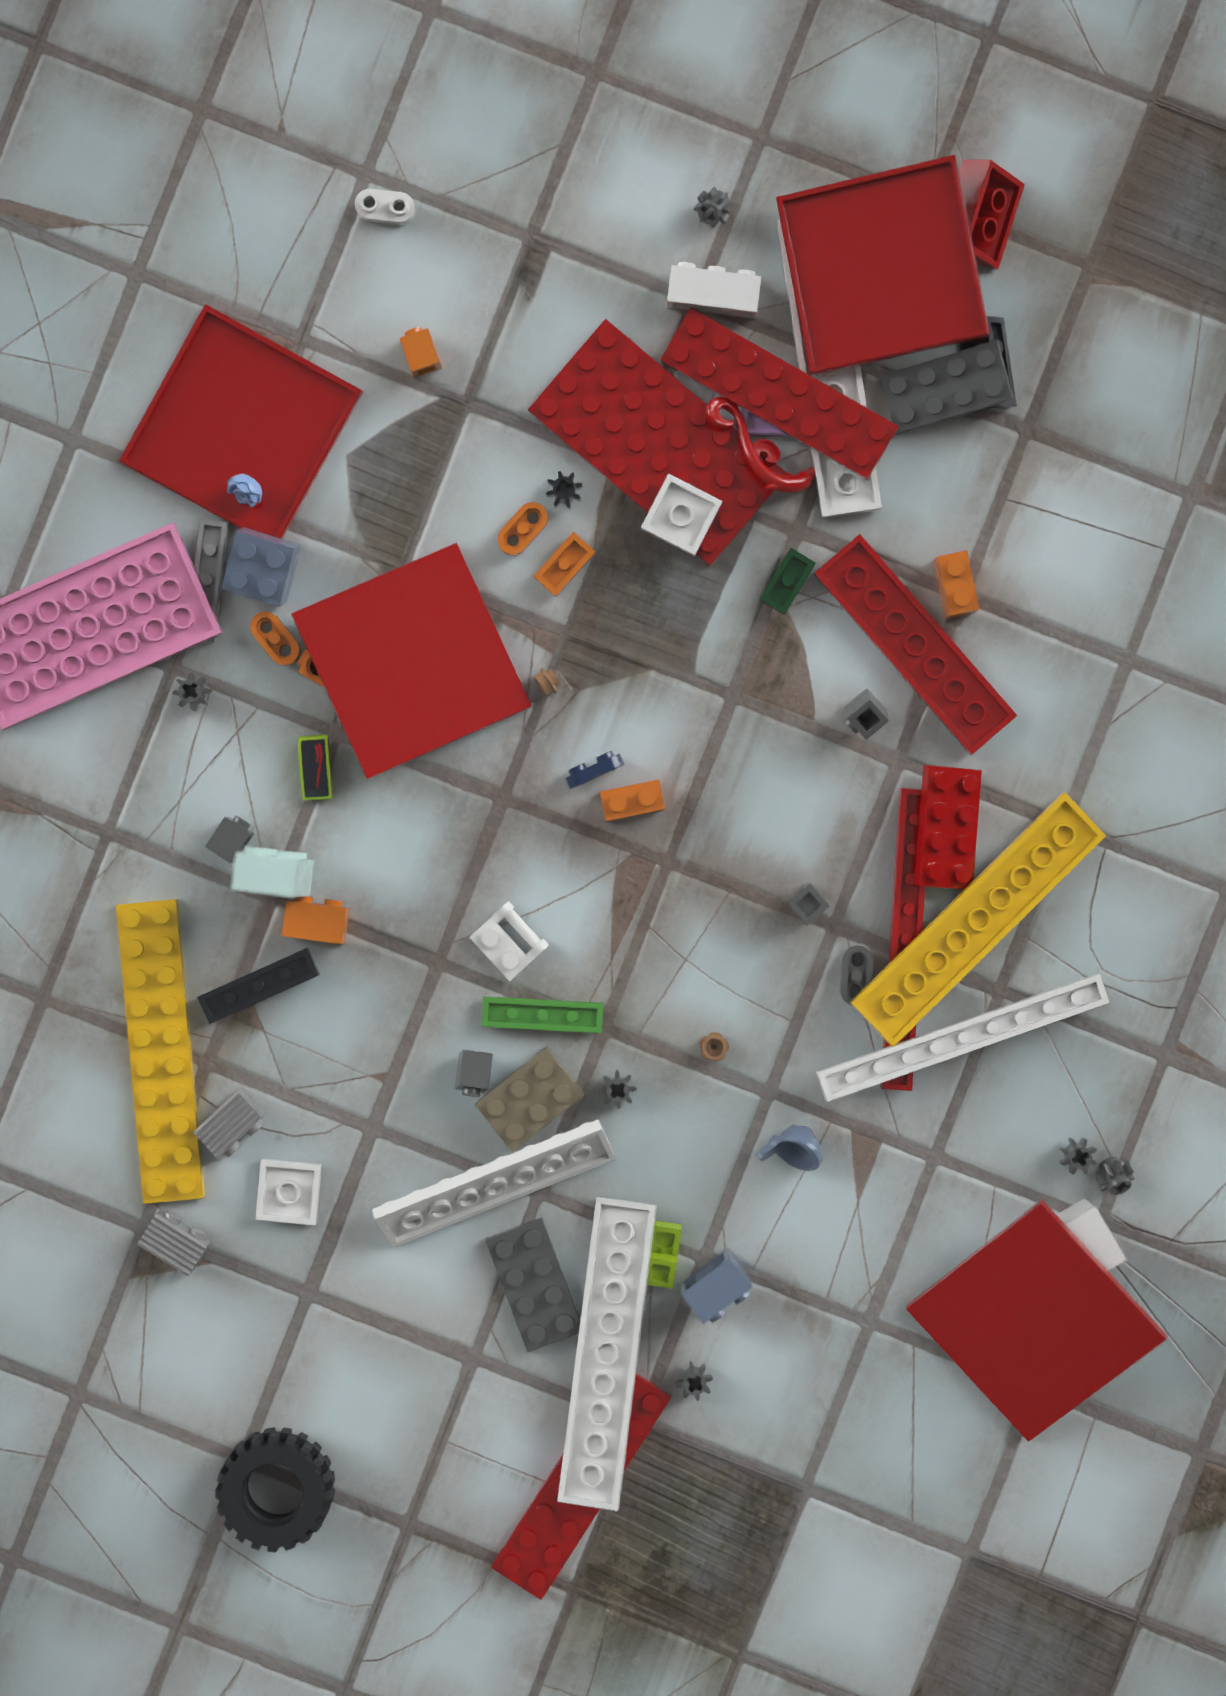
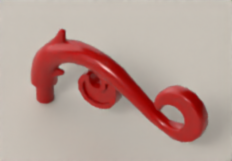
[705,397,816,494]

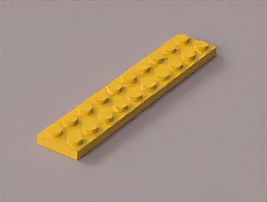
[850,792,1106,1047]
[116,899,205,1204]

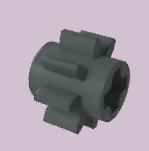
[694,187,734,228]
[172,673,212,711]
[599,1070,637,1109]
[1059,1138,1097,1175]
[1095,1157,1135,1195]
[676,1361,713,1401]

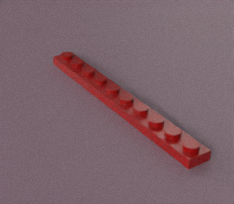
[880,788,925,1091]

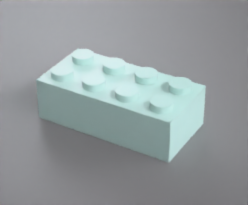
[231,847,314,897]

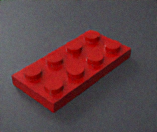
[914,765,982,889]

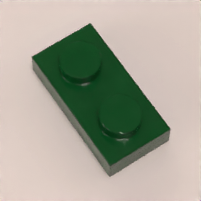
[759,547,816,615]

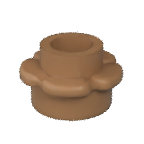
[533,668,560,696]
[699,1032,729,1062]

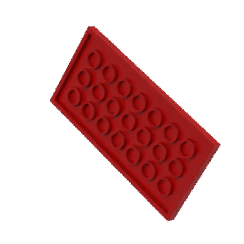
[528,319,786,567]

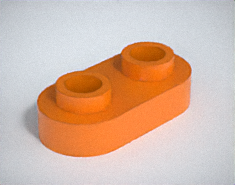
[498,502,548,556]
[250,612,301,666]

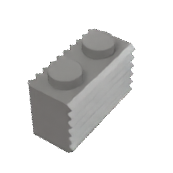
[194,1089,265,1158]
[137,1210,211,1276]

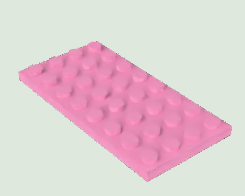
[0,523,223,730]

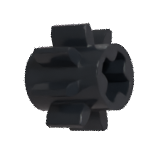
[546,471,583,509]

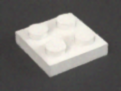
[641,474,722,556]
[255,1159,322,1225]

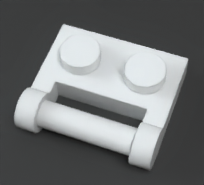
[469,901,549,981]

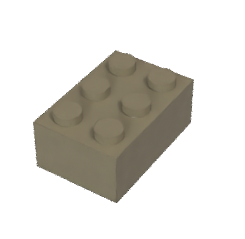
[475,1046,584,1152]

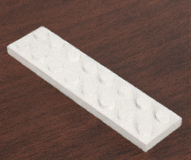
[372,1119,616,1248]

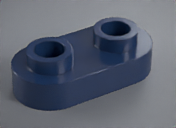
[565,750,625,789]

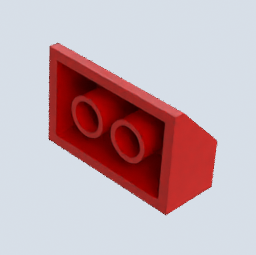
[959,159,1025,270]

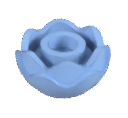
[227,474,262,508]

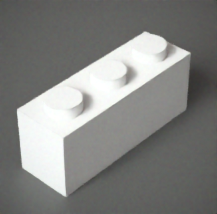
[666,262,761,319]

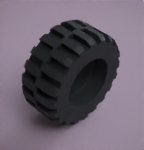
[215,1427,335,1552]

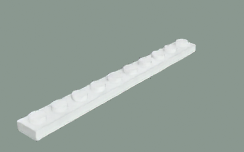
[816,974,1110,1102]

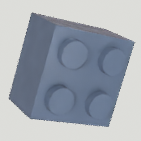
[221,528,302,606]
[680,1248,752,1324]

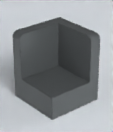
[786,883,829,926]

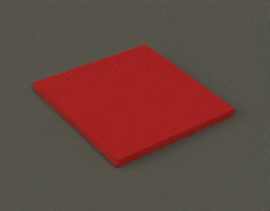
[776,154,990,376]
[119,304,363,539]
[291,543,532,780]
[906,1200,1167,1442]

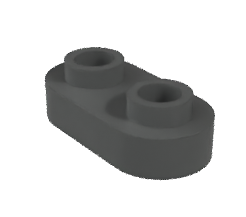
[840,946,873,1005]

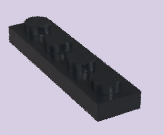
[197,948,320,1024]

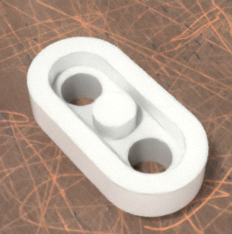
[355,189,415,225]

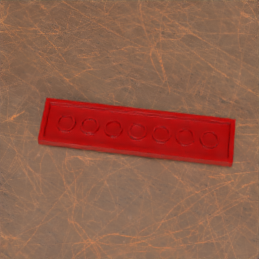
[660,307,899,480]
[814,534,1018,755]
[491,1373,671,1600]

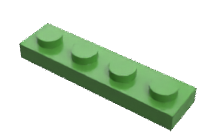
[482,996,603,1033]

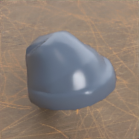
[756,1124,822,1171]

